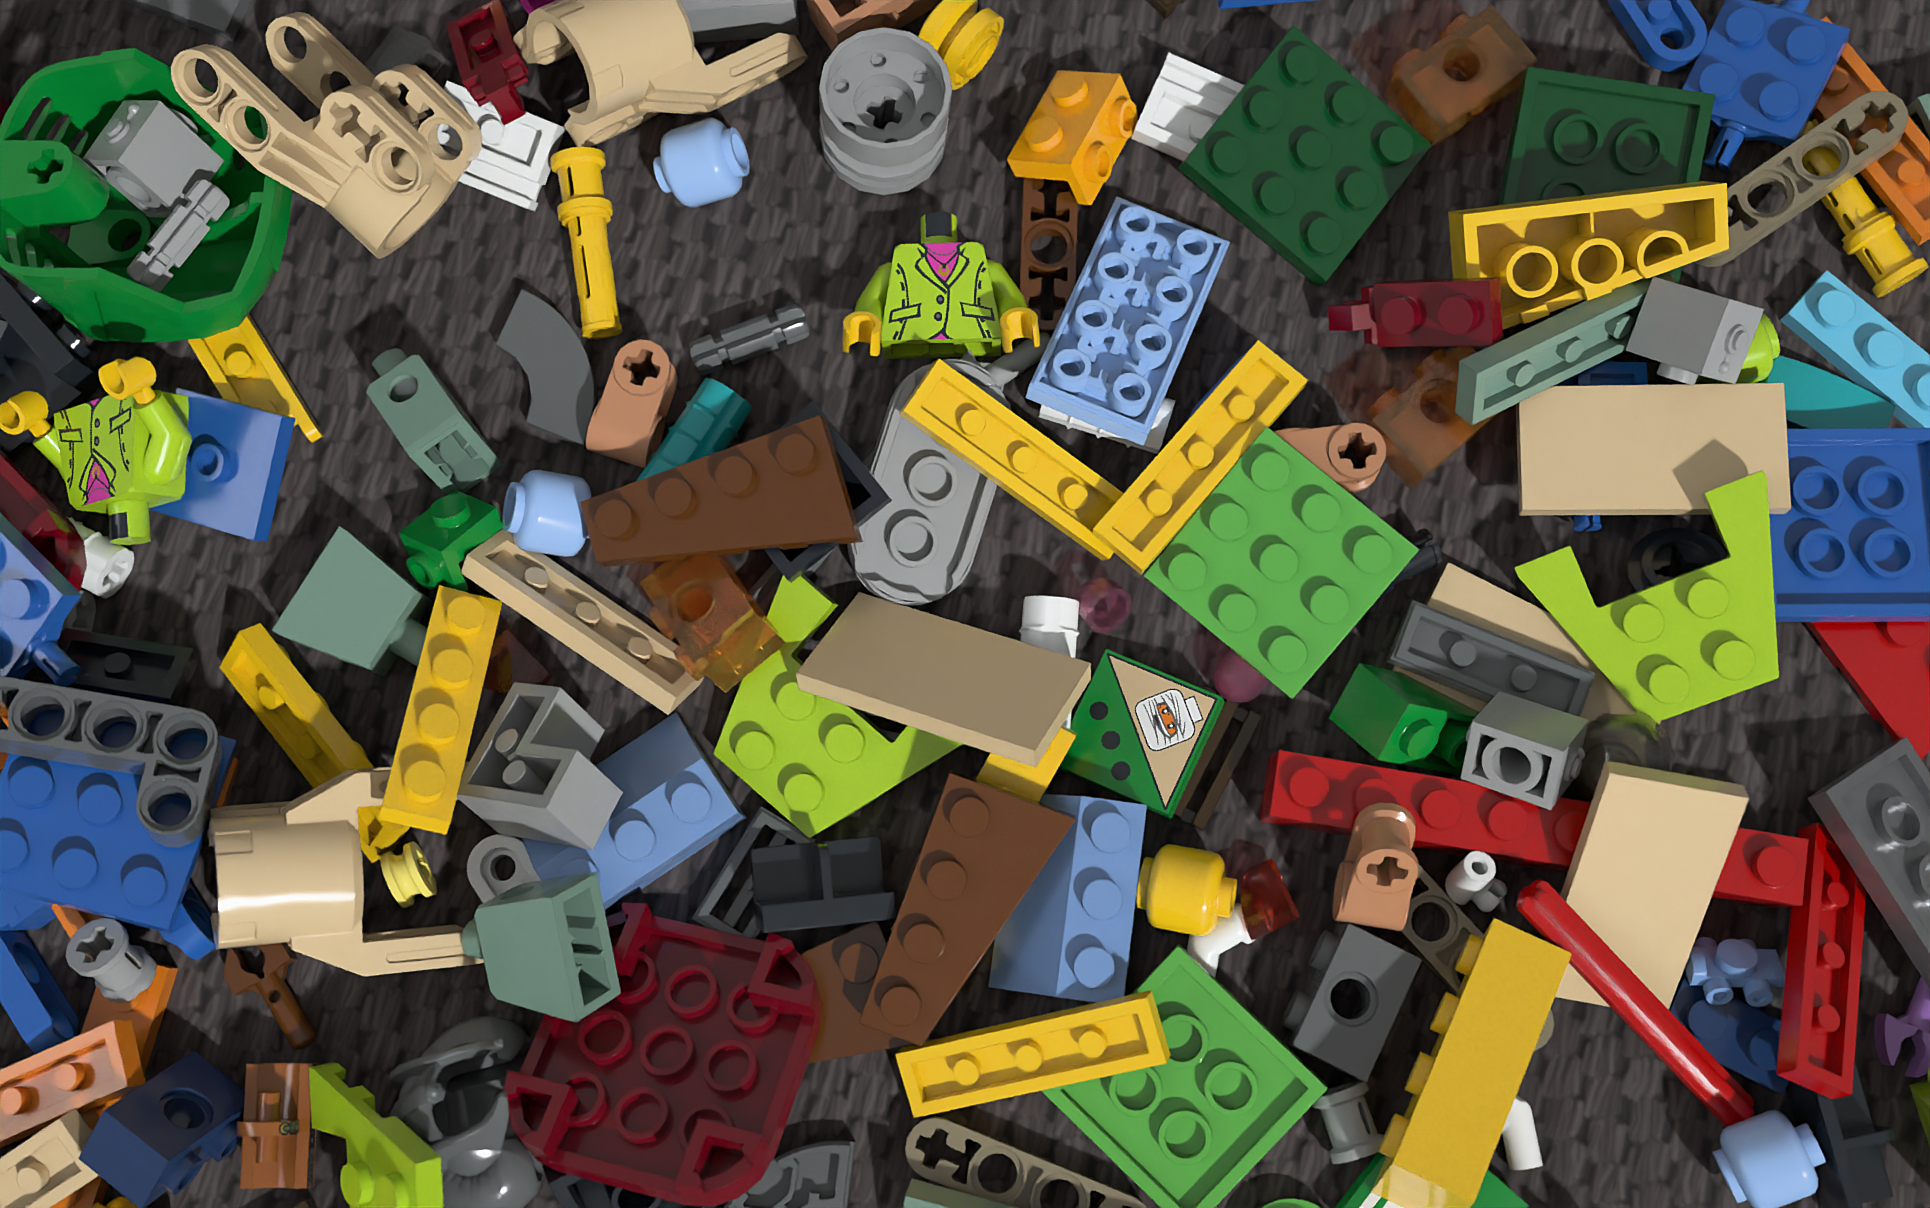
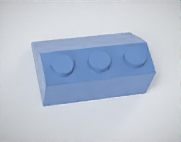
[522,712,747,914]
[989,794,1147,1002]

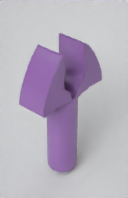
[1874,976,1930,1077]

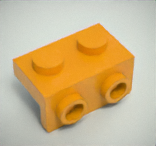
[1007,70,1138,205]

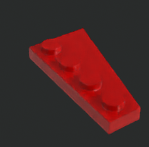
[1805,621,1930,760]

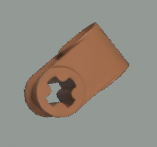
[586,340,678,468]
[1273,423,1386,493]
[1332,803,1418,931]

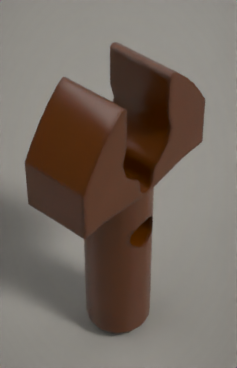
[224,942,317,1050]

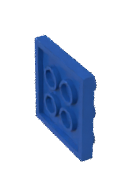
[1769,428,1930,622]
[0,710,238,934]

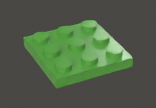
[1144,427,1419,699]
[1042,943,1328,1208]

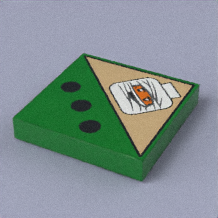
[1058,649,1225,819]

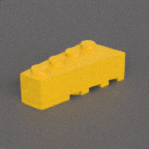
[1448,181,1729,329]
[1371,918,1572,1208]

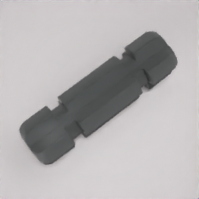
[689,303,810,375]

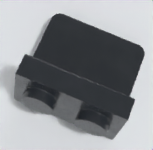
[0,272,101,456]

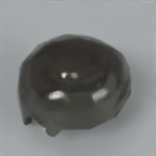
[1571,712,1675,803]

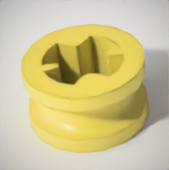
[380,841,437,908]

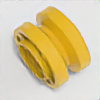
[918,0,1004,90]

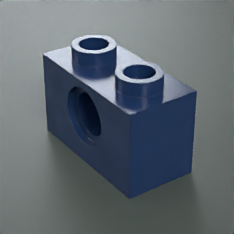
[78,1051,245,1208]

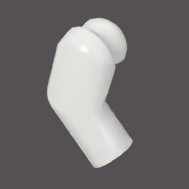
[1445,851,1507,912]
[1187,903,1261,977]
[1501,1095,1543,1170]

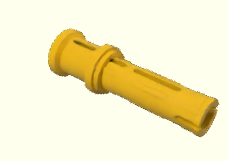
[1783,119,1929,298]
[550,147,622,339]

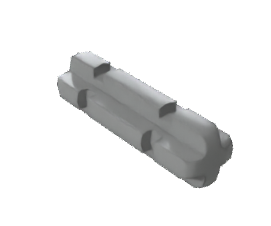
[126,179,230,292]

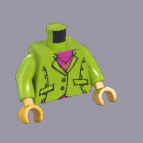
[842,212,1040,359]
[0,357,192,545]

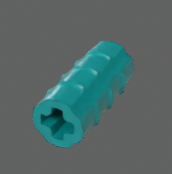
[636,378,753,481]

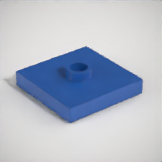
[150,388,295,541]

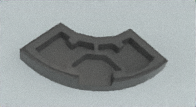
[496,289,598,450]
[724,1139,856,1208]

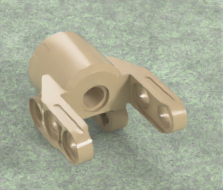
[513,0,808,147]
[171,12,482,259]
[207,762,484,977]

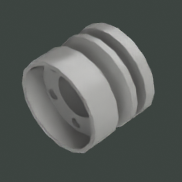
[819,27,952,195]

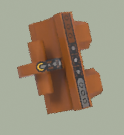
[236,1063,320,1189]

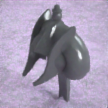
[387,1016,543,1208]

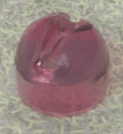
[1076,576,1132,633]
[1214,649,1271,703]

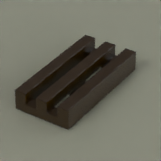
[1173,686,1262,831]

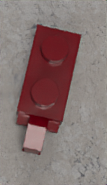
[446,0,529,125]
[1328,277,1503,347]

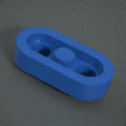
[1607,0,1707,72]

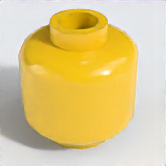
[1137,844,1237,936]

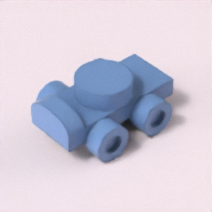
[1684,937,1785,1007]

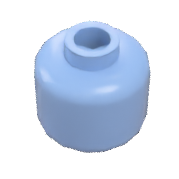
[653,118,750,208]
[502,470,592,557]
[1713,1110,1826,1208]

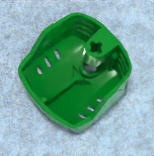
[0,48,292,342]

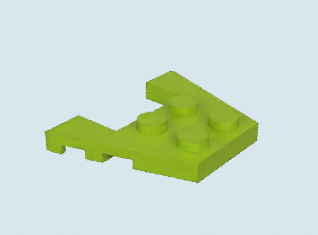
[1514,470,1779,725]
[713,574,964,838]
[309,1062,444,1208]

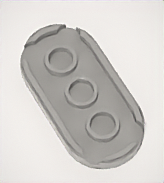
[848,359,1011,606]

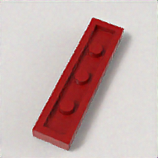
[1776,823,1866,1099]

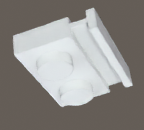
[1131,53,1244,161]
[438,81,565,211]

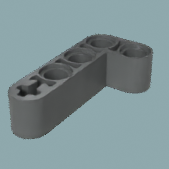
[0,676,223,847]

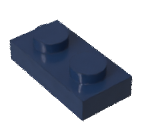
[1669,975,1789,1095]

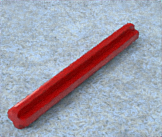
[1516,879,1755,1127]

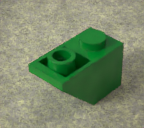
[1329,663,1480,775]

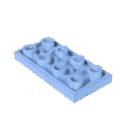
[1026,196,1230,446]

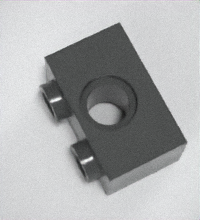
[1281,923,1422,1082]

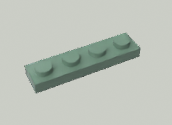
[1455,272,1676,425]

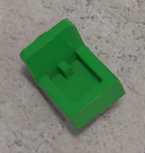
[399,489,503,592]

